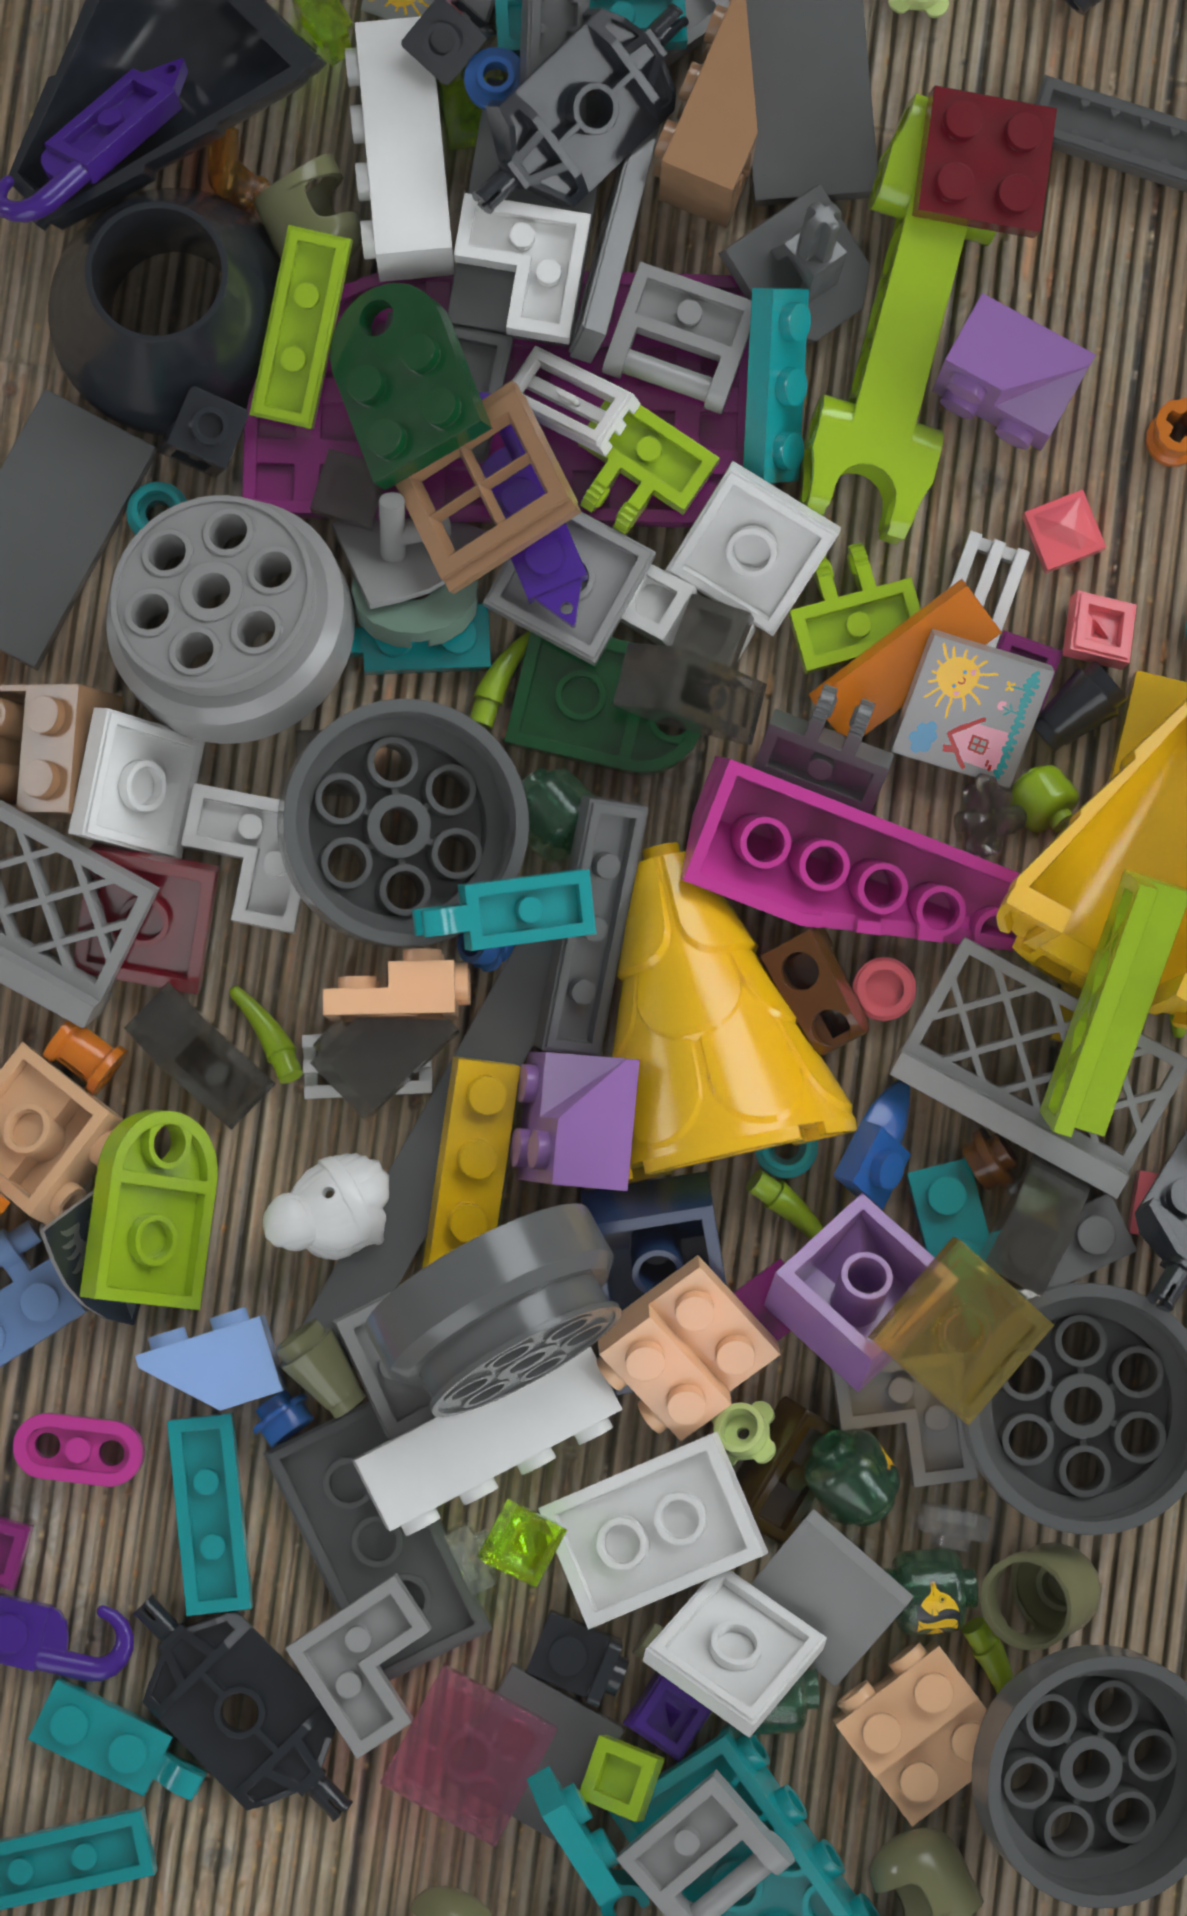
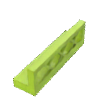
[1039,869,1187,1137]

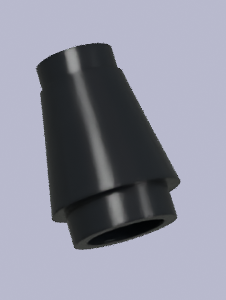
[1033,661,1128,752]

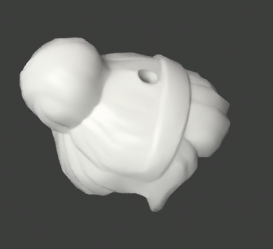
[263,1153,389,1260]

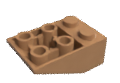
[652,0,758,228]
[0,684,124,822]

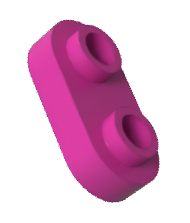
[13,1412,145,1487]

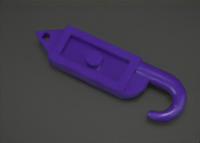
[0,58,188,223]
[479,392,588,628]
[0,1593,134,1682]

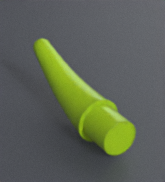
[470,631,530,729]
[229,986,303,1084]
[746,1169,824,1240]
[962,1617,1014,1694]

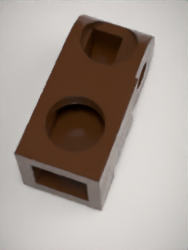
[761,927,869,1056]

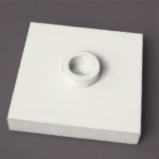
[665,461,841,636]
[68,707,205,859]
[643,1570,827,1738]

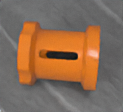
[1145,397,1187,467]
[42,1020,129,1096]

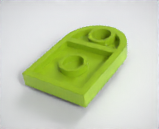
[79,1110,218,1310]

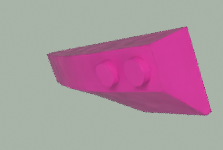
[681,756,1020,951]

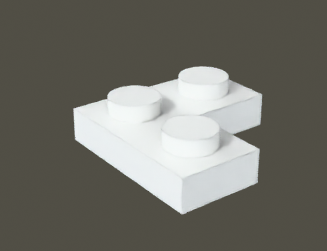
[454,193,591,345]
[181,783,302,934]

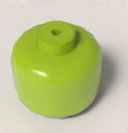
[1009,765,1079,833]

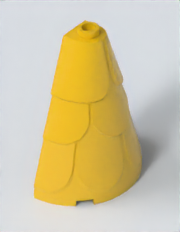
[996,698,1187,1029]
[612,842,858,1184]

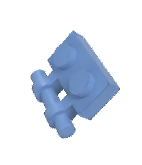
[0,1220,89,1368]

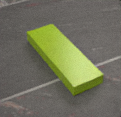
[249,225,353,429]

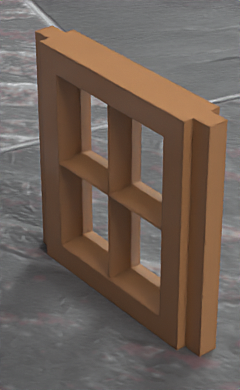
[396,381,581,594]

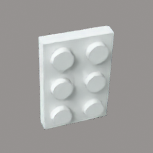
[538,1432,769,1630]

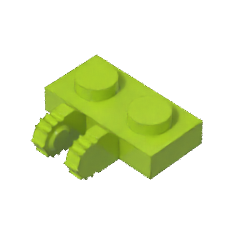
[578,400,720,535]
[788,542,921,675]

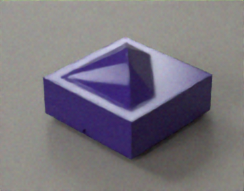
[622,1671,712,1762]

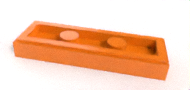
[808,579,1002,736]

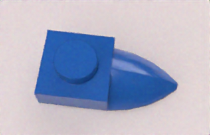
[833,1080,911,1210]

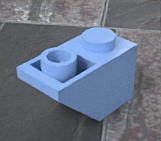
[135,1307,288,1411]

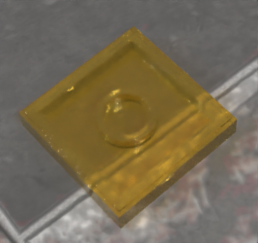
[867,1237,1054,1426]

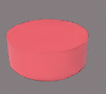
[851,957,916,1022]

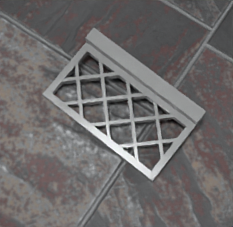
[0,800,160,1028]
[889,936,1187,1199]

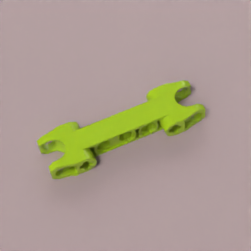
[799,93,997,545]

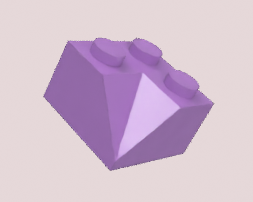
[932,293,1096,451]
[510,1052,640,1191]
[764,1193,958,1392]

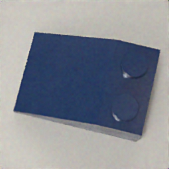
[581,1171,727,1395]

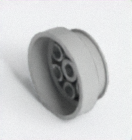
[106,495,355,744]

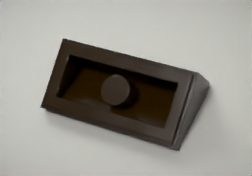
[736,1396,851,1545]

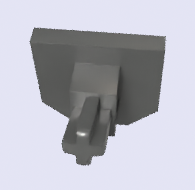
[718,184,870,344]

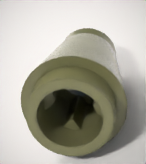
[276,1318,366,1418]

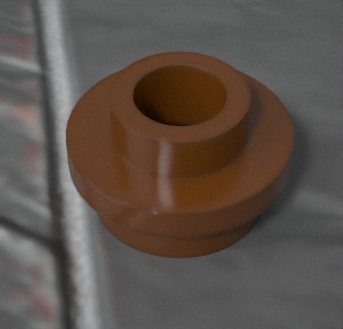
[962,1128,1019,1190]

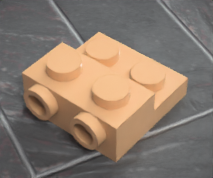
[323,948,471,1023]
[0,1042,124,1225]
[596,1255,781,1441]
[832,1640,987,1827]

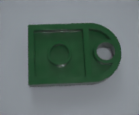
[330,283,493,490]
[504,632,706,776]

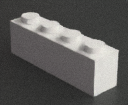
[345,16,455,282]
[352,1346,623,1536]

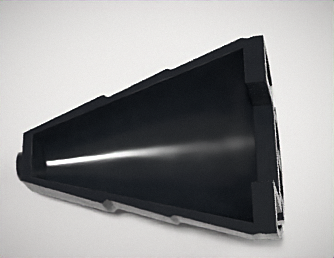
[9,0,327,231]

